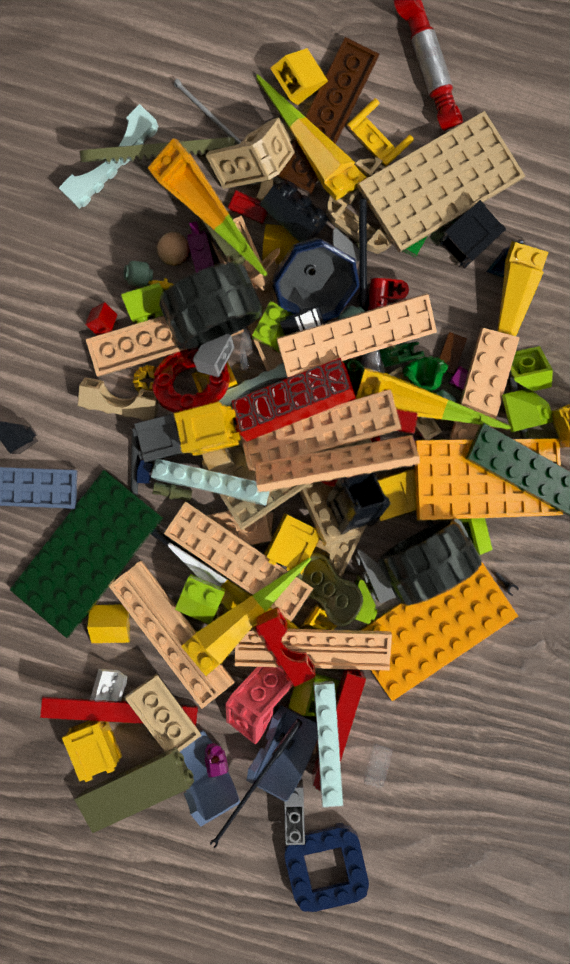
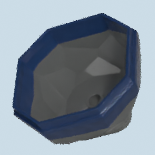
[273,239,360,321]

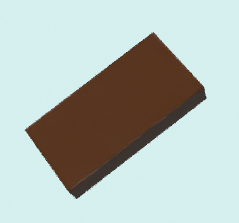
[439,332,467,375]

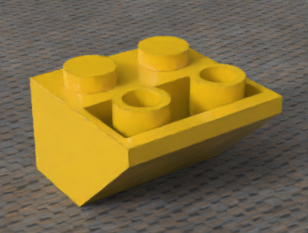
[270,48,328,106]

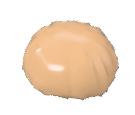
[157,231,190,266]

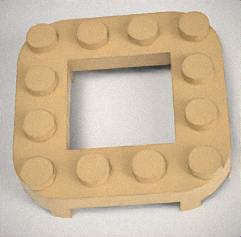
[326,157,393,254]

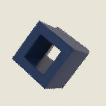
[137,460,154,483]

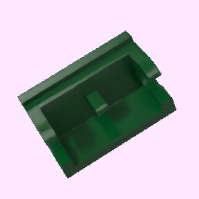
[379,341,425,367]

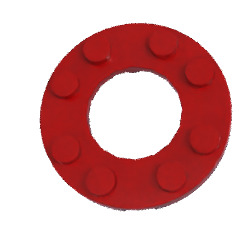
[152,349,230,413]

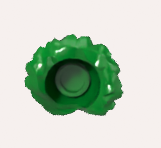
[403,356,448,392]

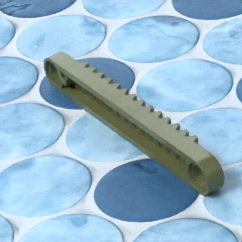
[79,137,235,164]

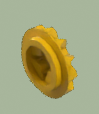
[133,365,157,392]

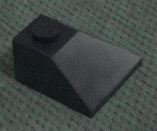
[0,421,38,454]

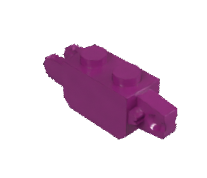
[187,221,215,272]

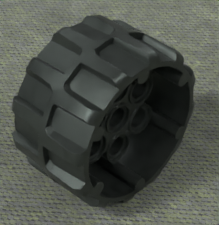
[159,262,262,349]
[379,519,482,606]

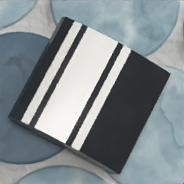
[279,305,325,335]

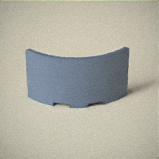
[246,705,318,802]
[180,730,240,827]

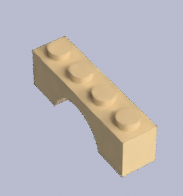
[78,377,159,421]

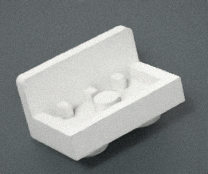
[90,669,127,701]

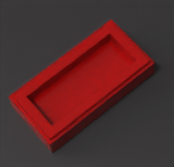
[228,190,268,225]

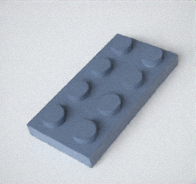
[0,467,77,509]

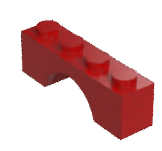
[255,607,316,686]

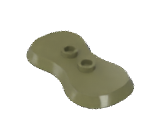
[297,553,363,627]

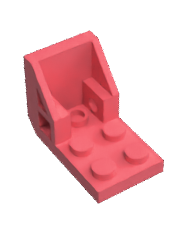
[226,667,293,745]

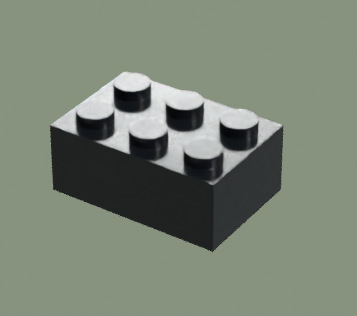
[260,180,329,242]

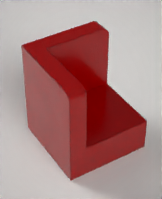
[85,302,117,336]

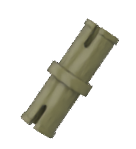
[152,482,193,502]

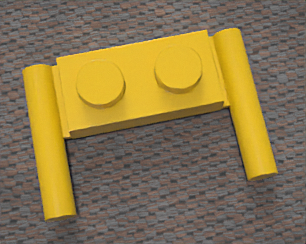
[347,98,414,167]

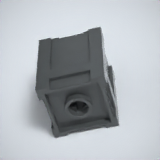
[132,413,184,462]

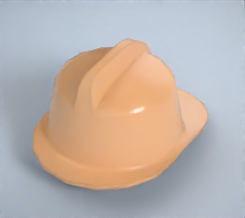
[249,248,280,291]

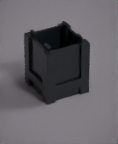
[439,200,506,269]
[325,471,391,535]

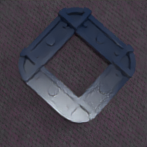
[285,823,369,912]

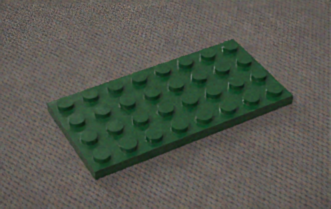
[9,470,164,638]

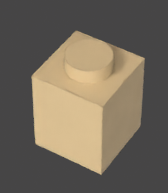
[202,448,235,472]

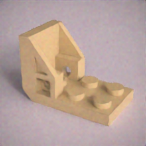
[206,118,295,189]

